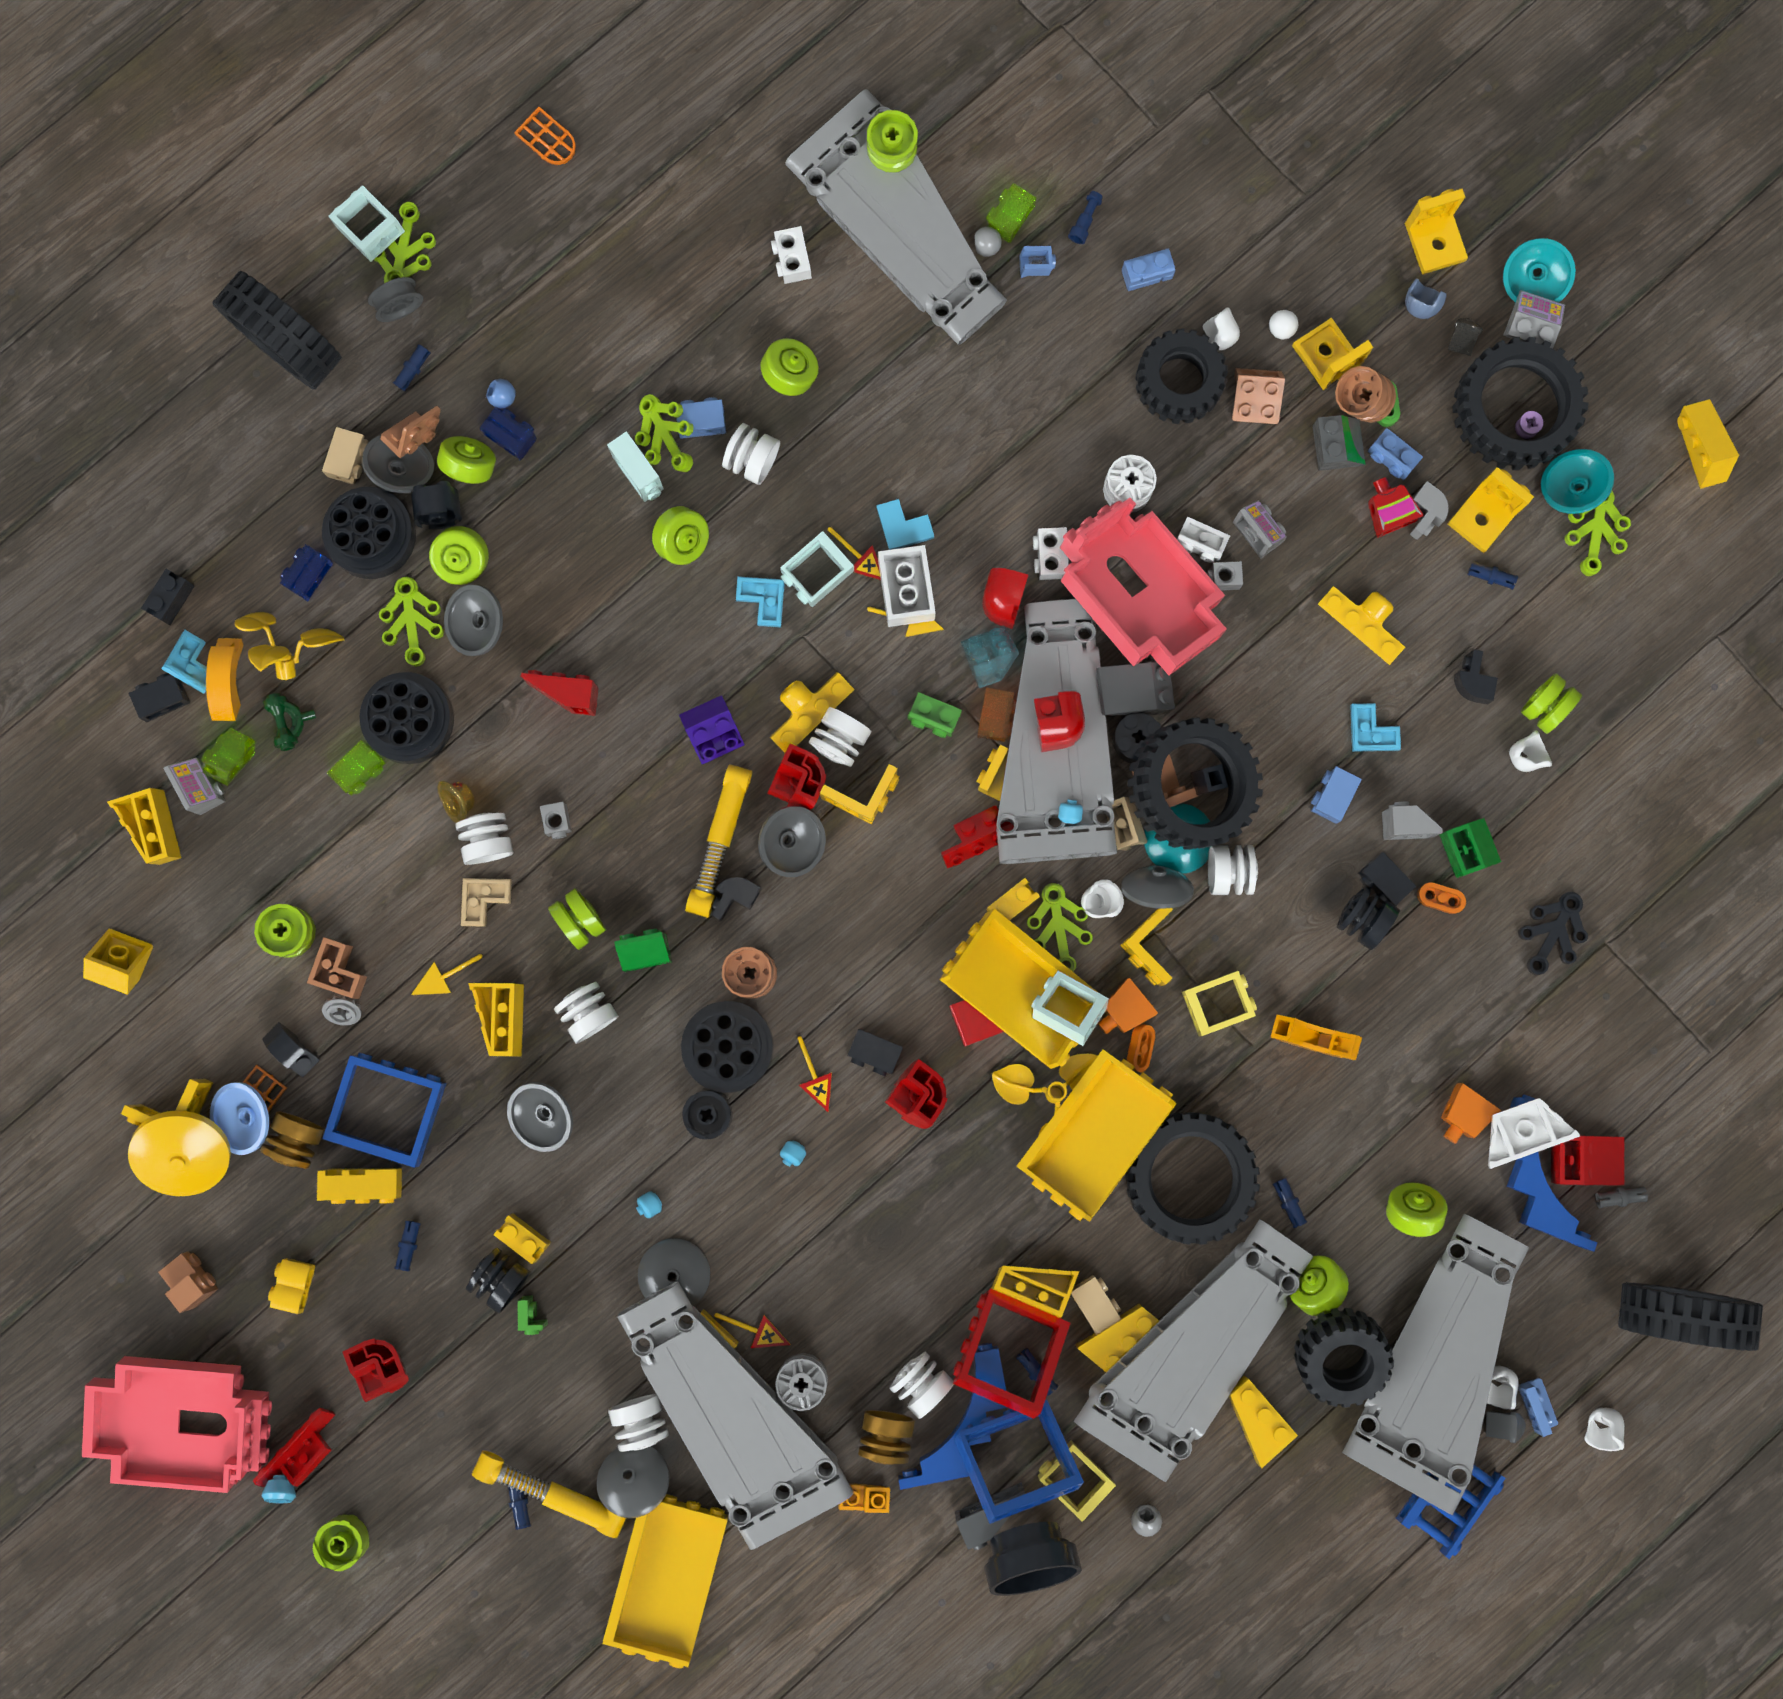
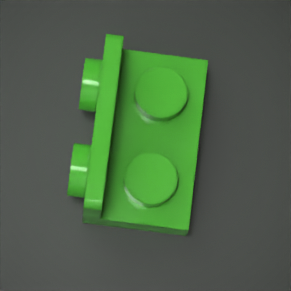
[908,692,962,738]
[518,1295,548,1335]

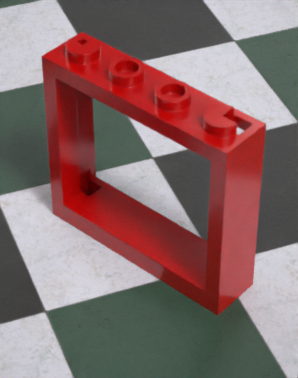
[953,1288,1070,1419]

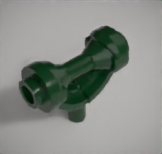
[263,693,316,751]

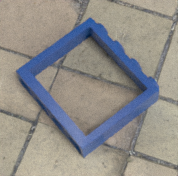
[323,1052,446,1168]
[954,1400,1084,1524]

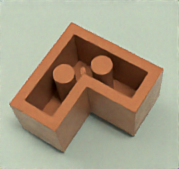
[307,937,367,999]
[158,1252,218,1313]

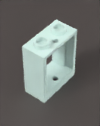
[328,185,405,262]
[607,431,664,502]
[780,531,854,607]
[1031,971,1109,1046]

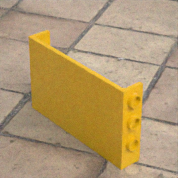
[939,908,1097,1069]
[1017,1050,1177,1222]
[602,1494,729,1668]

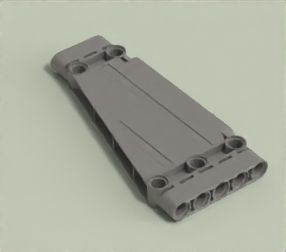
[785,89,1007,345]
[996,599,1117,864]
[1342,1214,1529,1515]
[1074,1219,1313,1482]
[617,1281,854,1550]

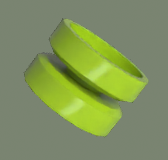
[867,110,918,172]
[1521,673,1582,734]
[548,888,606,950]
[254,904,316,958]

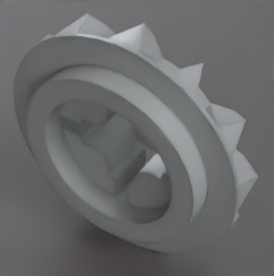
[322,996,362,1025]

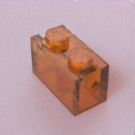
[977,688,1017,742]

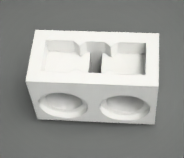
[771,226,812,284]
[1033,527,1069,580]

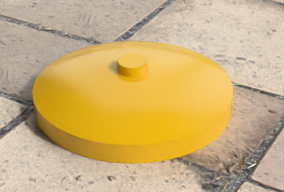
[128,1111,231,1196]

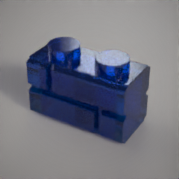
[480,407,537,461]
[280,544,333,602]

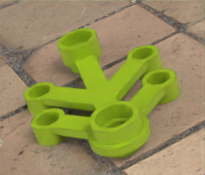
[374,202,436,283]
[635,394,694,472]
[1565,491,1631,576]
[379,577,444,667]
[1027,883,1093,972]

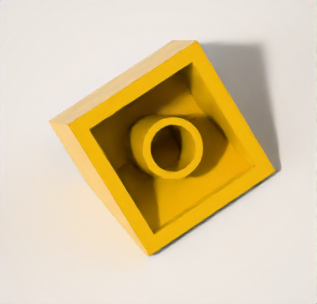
[83,928,153,995]

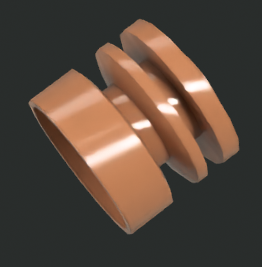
[1335,366,1396,423]
[722,947,777,999]

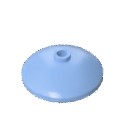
[210,1082,269,1155]

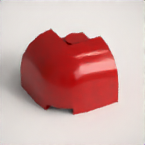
[982,568,1028,629]
[1034,691,1085,752]
[768,743,826,810]
[885,1059,948,1129]
[342,1338,409,1402]

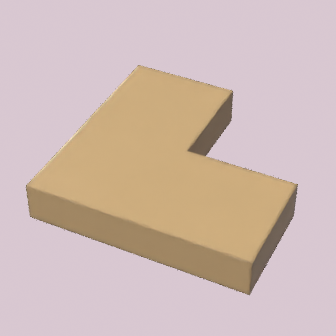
[461,878,512,927]

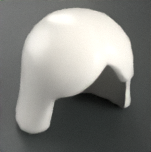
[1202,307,1240,350]
[1509,730,1552,772]
[1081,879,1124,918]
[1487,1366,1519,1410]
[1585,1407,1625,1451]

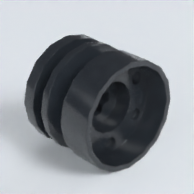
[1337,886,1400,950]
[466,1247,530,1314]

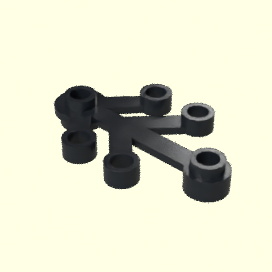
[1518,892,1588,975]

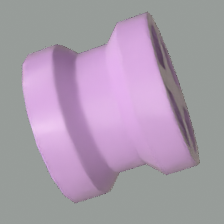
[1515,411,1543,439]

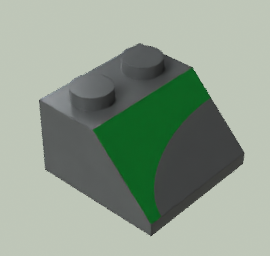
[1313,415,1366,471]

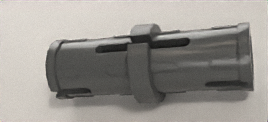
[1595,1186,1648,1208]

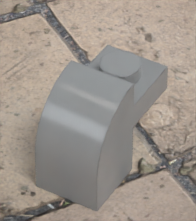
[1410,481,1448,540]

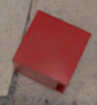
[949,1000,1004,1047]

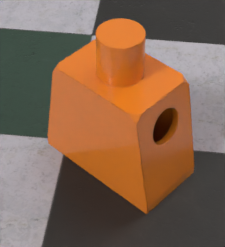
[1097,978,1158,1034]
[1441,1083,1501,1144]

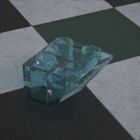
[961,626,1019,688]

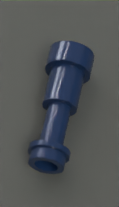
[1068,191,1103,244]

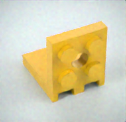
[1405,189,1468,275]
[1292,318,1374,391]
[1447,467,1534,553]
[820,764,900,825]
[1120,908,1173,986]
[121,1079,213,1126]

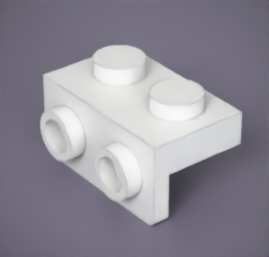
[1177,517,1230,563]

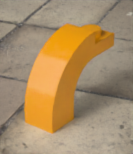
[206,638,244,721]
[1271,1014,1362,1061]

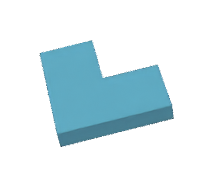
[876,499,934,550]
[736,577,785,627]
[162,630,207,694]
[1350,703,1401,752]

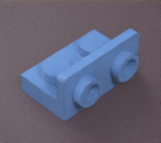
[1368,428,1423,480]
[1518,1378,1558,1437]

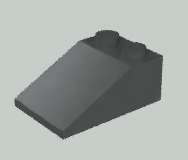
[1096,662,1175,715]
[955,1482,1026,1550]

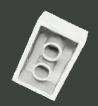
[878,545,936,627]

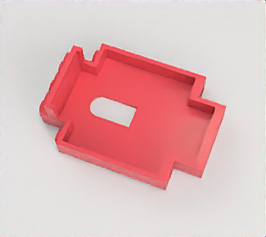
[1060,498,1227,676]
[82,1356,272,1493]

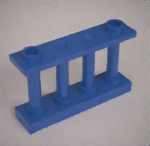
[1395,1465,1506,1560]

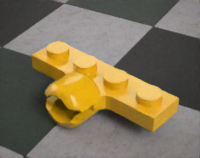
[1318,586,1405,665]
[770,672,854,753]

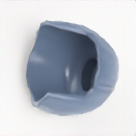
[1405,278,1447,319]

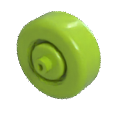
[761,338,819,396]
[437,436,496,484]
[652,506,709,565]
[429,526,489,585]
[1386,1183,1448,1237]
[1289,1255,1349,1316]

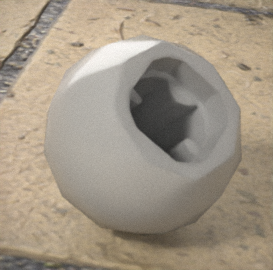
[975,226,1002,257]
[1131,1505,1162,1537]

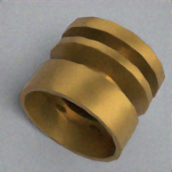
[260,1111,325,1169]
[858,1410,915,1465]

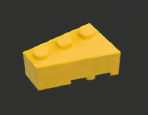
[1677,399,1739,489]
[107,788,181,865]
[468,983,524,1056]
[317,1168,402,1204]
[991,1266,1079,1318]
[1075,1304,1159,1372]
[1228,1375,1298,1469]

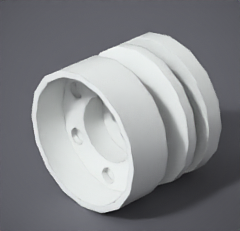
[722,423,780,485]
[1103,455,1157,513]
[809,707,871,767]
[455,813,514,865]
[1208,845,1258,895]
[554,982,619,1044]
[890,1352,954,1419]
[608,1394,669,1452]

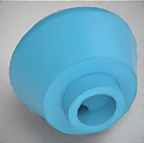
[261,1475,296,1503]

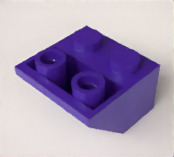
[679,695,745,764]

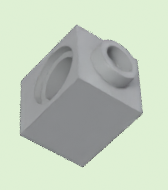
[1207,561,1243,590]
[540,802,572,839]

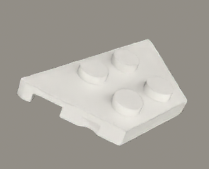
[1488,1098,1580,1169]

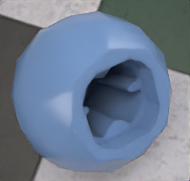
[486,379,516,409]

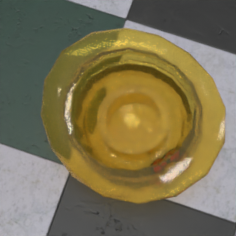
[437,781,475,823]

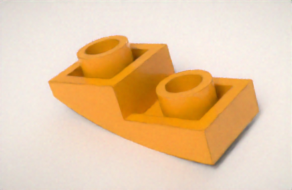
[838,1483,890,1513]

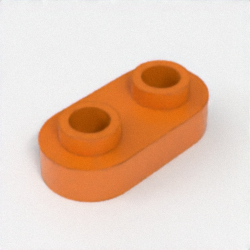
[1417,882,1466,914]
[1127,1024,1155,1073]

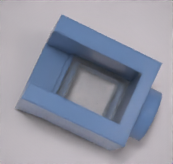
[1019,246,1056,278]

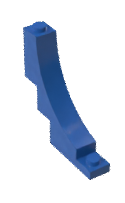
[1506,1095,1597,1252]
[898,1343,1008,1490]

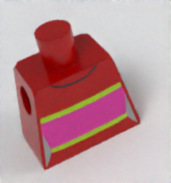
[1368,477,1424,538]

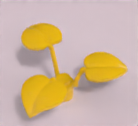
[235,612,345,680]
[992,1054,1098,1135]

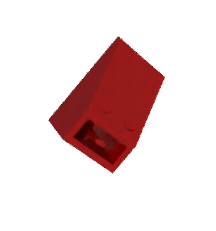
[521,670,599,716]
[1551,1135,1624,1185]

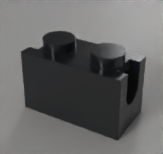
[141,569,195,625]
[129,673,190,722]
[1358,852,1416,906]
[847,1029,903,1077]

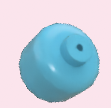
[1058,799,1083,824]
[780,1140,806,1167]
[636,1191,662,1218]

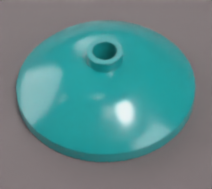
[1503,238,1576,303]
[1541,449,1614,514]
[1144,803,1210,874]

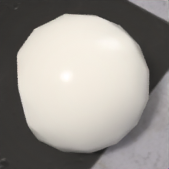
[1269,310,1299,340]

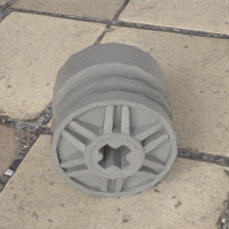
[775,1353,828,1411]

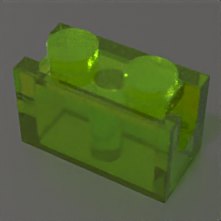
[986,183,1036,243]
[201,727,255,786]
[327,740,386,796]

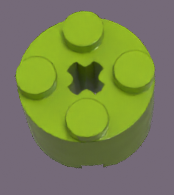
[313,1515,369,1571]

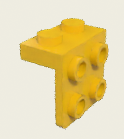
[976,745,1009,801]

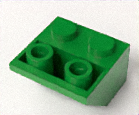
[1439,818,1501,878]
[614,929,672,972]

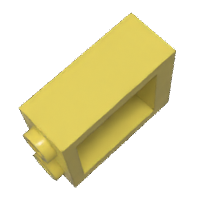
[1182,971,1257,1036]
[1038,1440,1116,1522]

